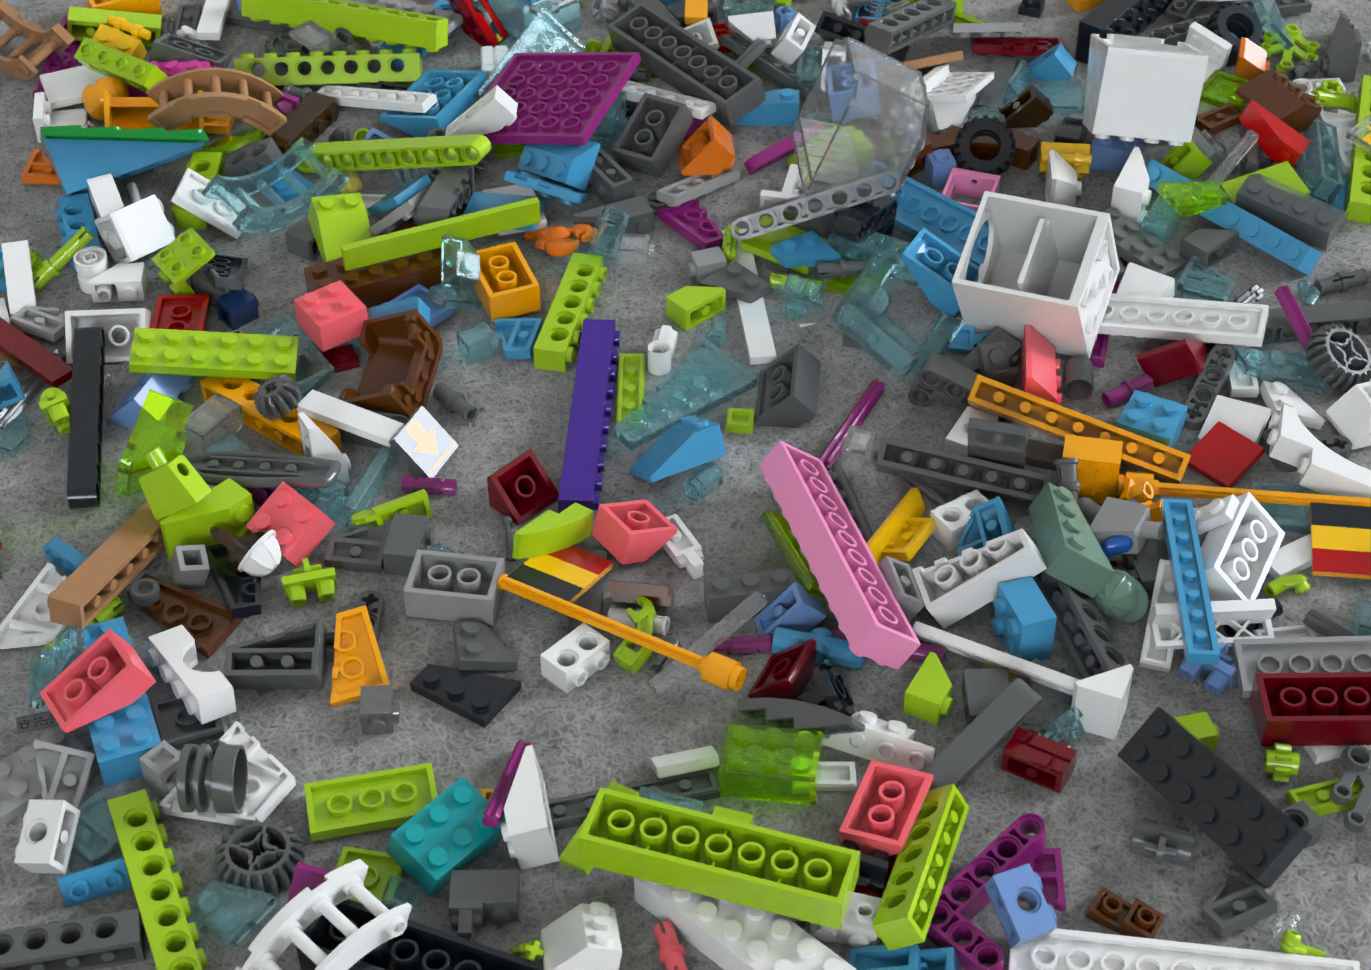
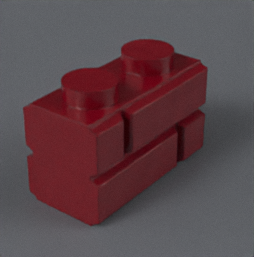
[1001,727,1078,793]

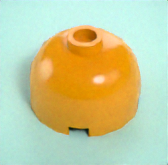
[82,77,130,122]

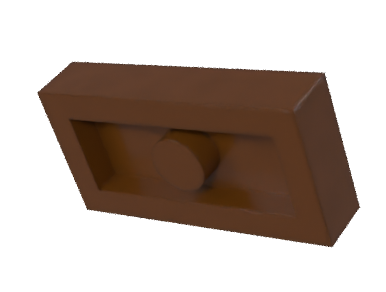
[1197,103,1243,135]

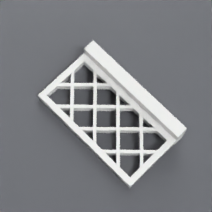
[910,64,994,110]

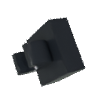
[1018,0,1046,18]

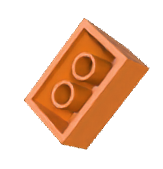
[678,115,735,176]

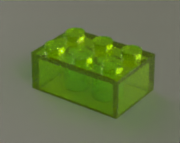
[719,723,823,806]

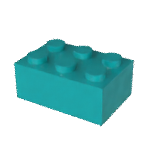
[386,776,506,897]

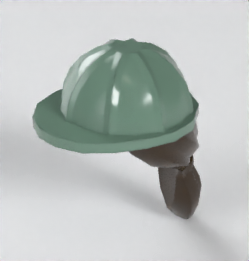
[1093,560,1149,622]

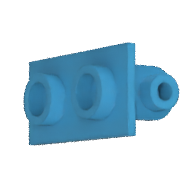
[57,858,132,908]

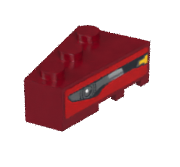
[448,0,509,48]

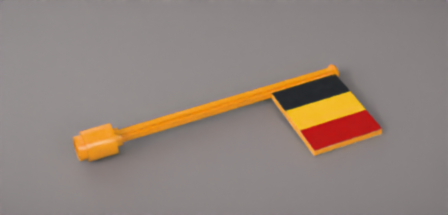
[1117,472,1371,580]
[497,546,747,691]

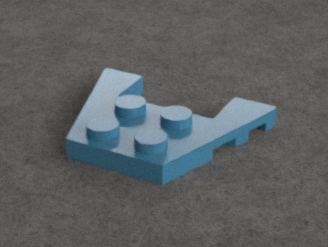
[503,170,590,207]

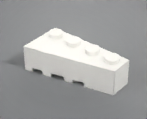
[912,529,1047,629]

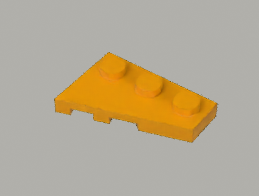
[330,605,390,708]

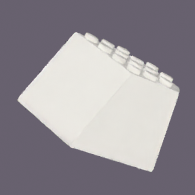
[1083,34,1209,146]

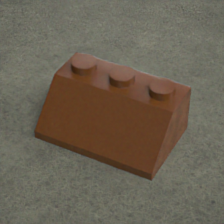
[1235,71,1323,133]

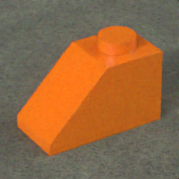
[1234,37,1270,82]

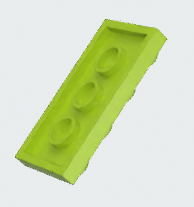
[304,762,438,841]

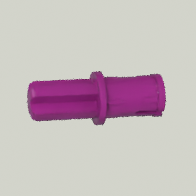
[1101,374,1154,409]

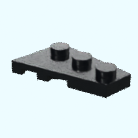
[410,664,521,728]

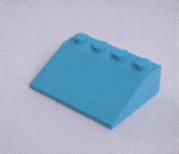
[379,70,490,137]

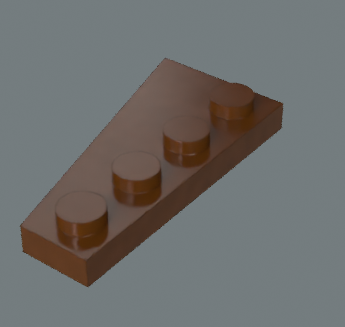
[127,573,244,659]

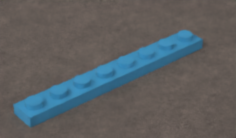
[1160,498,1220,665]

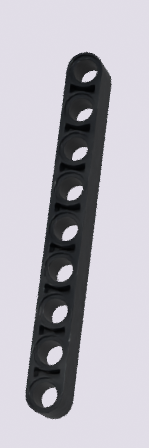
[67,326,105,509]

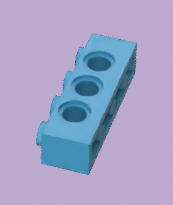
[55,192,101,274]

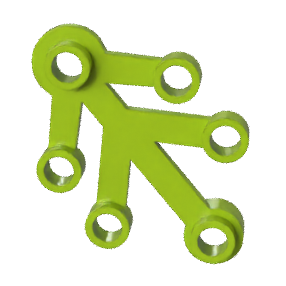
[1260,24,1320,74]

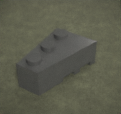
[224,618,327,689]

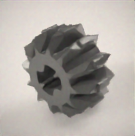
[253,374,302,421]

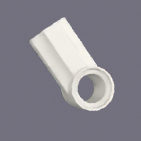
[648,325,678,376]

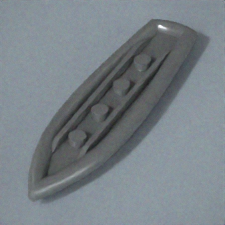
[185,450,341,488]

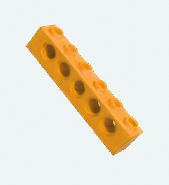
[200,376,342,456]

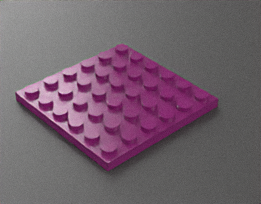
[484,52,641,146]

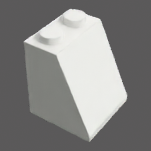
[94,194,175,265]

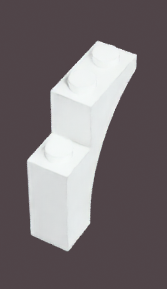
[1267,404,1371,498]

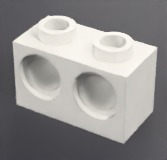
[930,489,989,551]
[540,623,611,693]

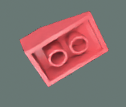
[39,628,156,733]

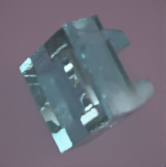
[1041,706,1085,745]

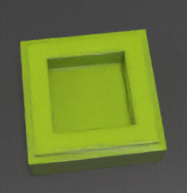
[726,408,755,434]

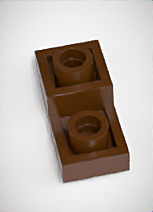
[1085,886,1166,939]

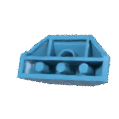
[957,496,1016,603]

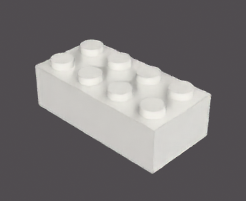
[1201,492,1285,601]

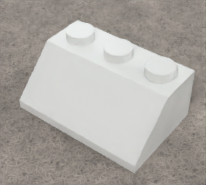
[65,308,151,364]
[540,902,622,970]

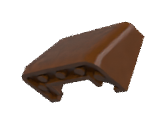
[339,309,443,418]

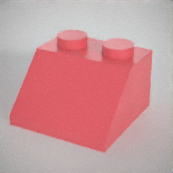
[592,499,678,565]

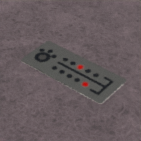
[16,711,59,734]

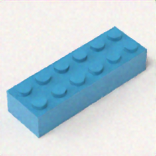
[62,616,161,787]

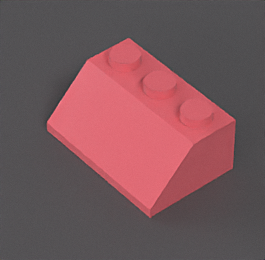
[1020,325,1062,405]
[839,760,933,857]

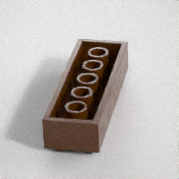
[303,243,469,309]

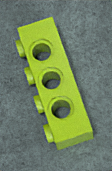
[74,37,169,92]
[172,152,225,229]

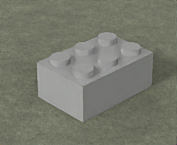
[403,549,506,626]

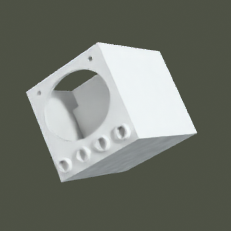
[952,191,1120,359]

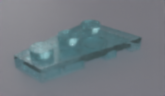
[1234,349,1328,395]

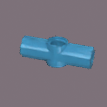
[772,627,865,669]

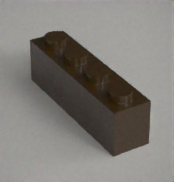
[261,91,339,166]

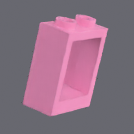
[942,167,1001,212]

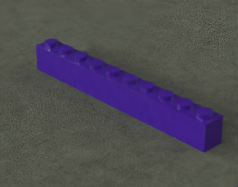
[558,319,621,520]

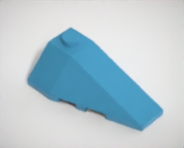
[706,88,799,126]

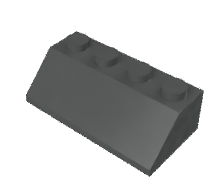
[1235,173,1349,251]

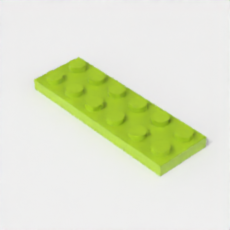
[129,327,299,380]

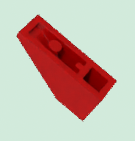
[1238,100,1311,167]

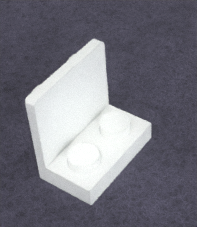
[1185,22,1232,86]
[33,92,88,143]

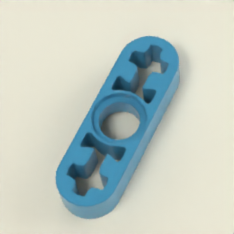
[43,537,88,575]

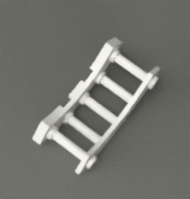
[235,859,412,970]

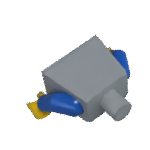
[1090,497,1164,559]

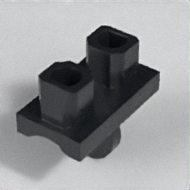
[832,839,889,893]

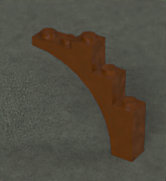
[887,125,1040,177]

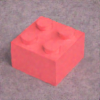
[294,280,368,352]
[246,481,336,568]

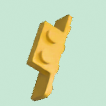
[866,487,937,564]

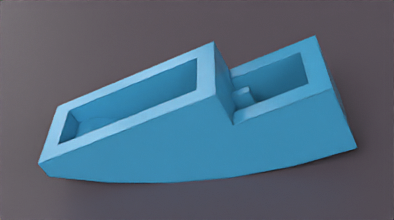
[849,944,961,970]

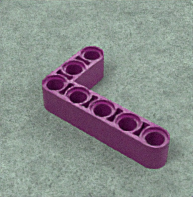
[926,813,1046,970]

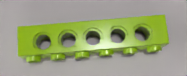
[533,252,607,372]
[872,783,970,951]

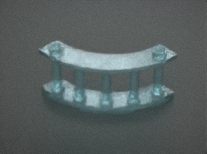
[201,137,350,234]

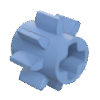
[774,6,797,33]

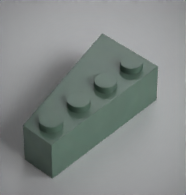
[1028,482,1115,598]

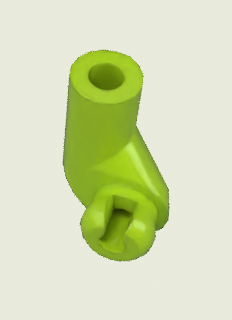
[1264,574,1311,598]
[1279,930,1326,957]

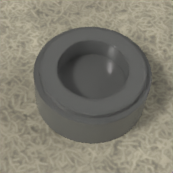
[129,578,161,607]

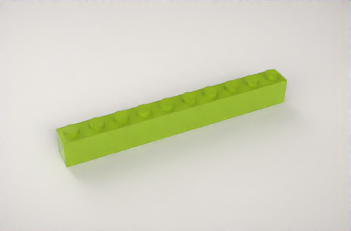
[241,0,448,52]

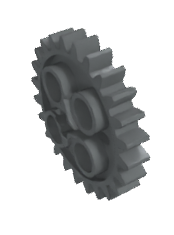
[264,27,331,69]

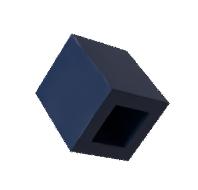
[215,287,259,331]

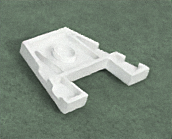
[159,721,296,826]

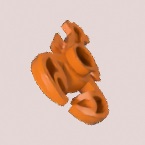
[523,223,595,257]

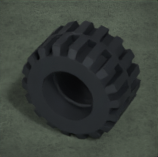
[1203,2,1266,66]
[954,115,1016,176]

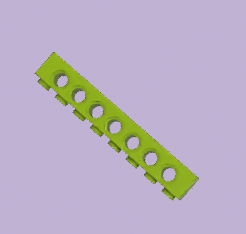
[234,49,422,87]
[1345,75,1371,224]
[107,789,208,970]

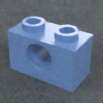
[984,863,1057,949]

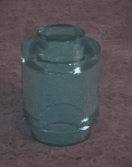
[682,462,724,501]

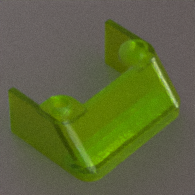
[115,389,194,497]

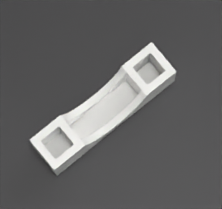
[147,625,237,725]

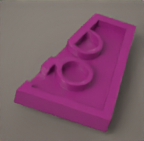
[657,199,723,250]

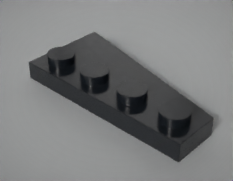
[201,254,248,293]

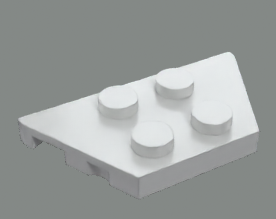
[1317,106,1356,174]
[0,563,70,649]

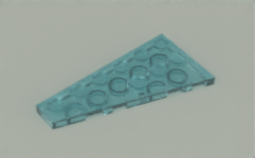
[614,338,758,450]

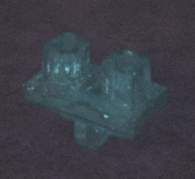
[774,274,825,319]

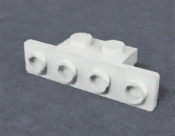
[810,711,936,772]

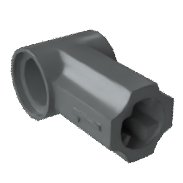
[325,28,372,68]

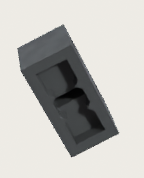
[225,137,283,187]

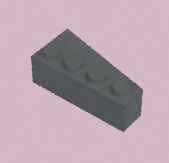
[414,165,475,226]

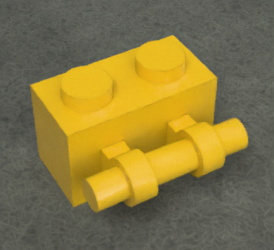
[91,15,151,60]
[1038,142,1092,180]

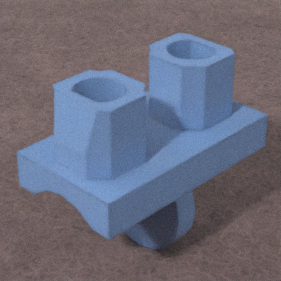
[1179,642,1237,696]

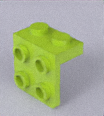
[151,228,215,294]

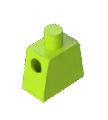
[139,446,211,521]

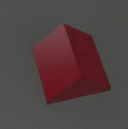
[1136,339,1207,387]
[487,448,559,525]
[747,638,817,700]

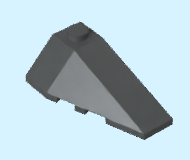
[1320,13,1362,82]

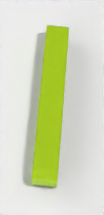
[294,134,491,173]

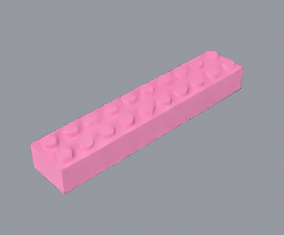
[759,441,921,670]

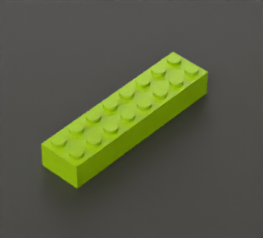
[577,787,860,930]

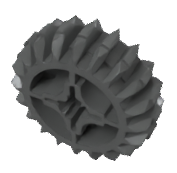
[1305,323,1371,393]
[214,817,305,901]

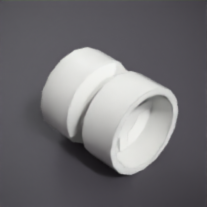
[73,246,109,294]

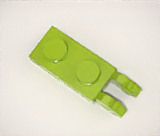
[350,489,433,530]

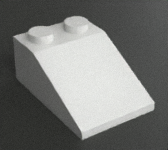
[1111,146,1152,226]
[500,745,559,870]

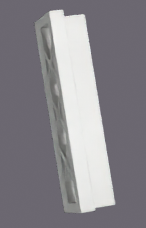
[1148,598,1276,650]

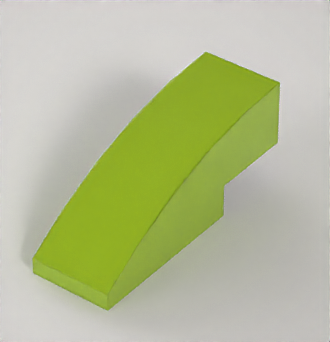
[512,502,594,560]

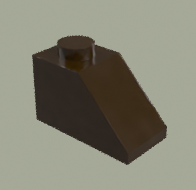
[996,84,1054,128]

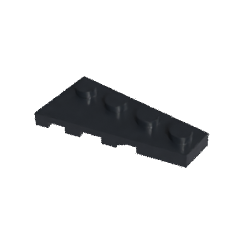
[205,544,261,619]

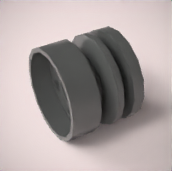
[176,744,248,814]

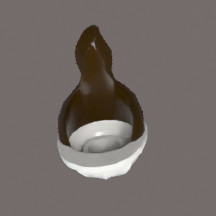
[210,526,281,576]

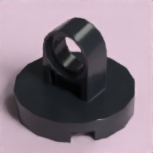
[795,659,855,716]

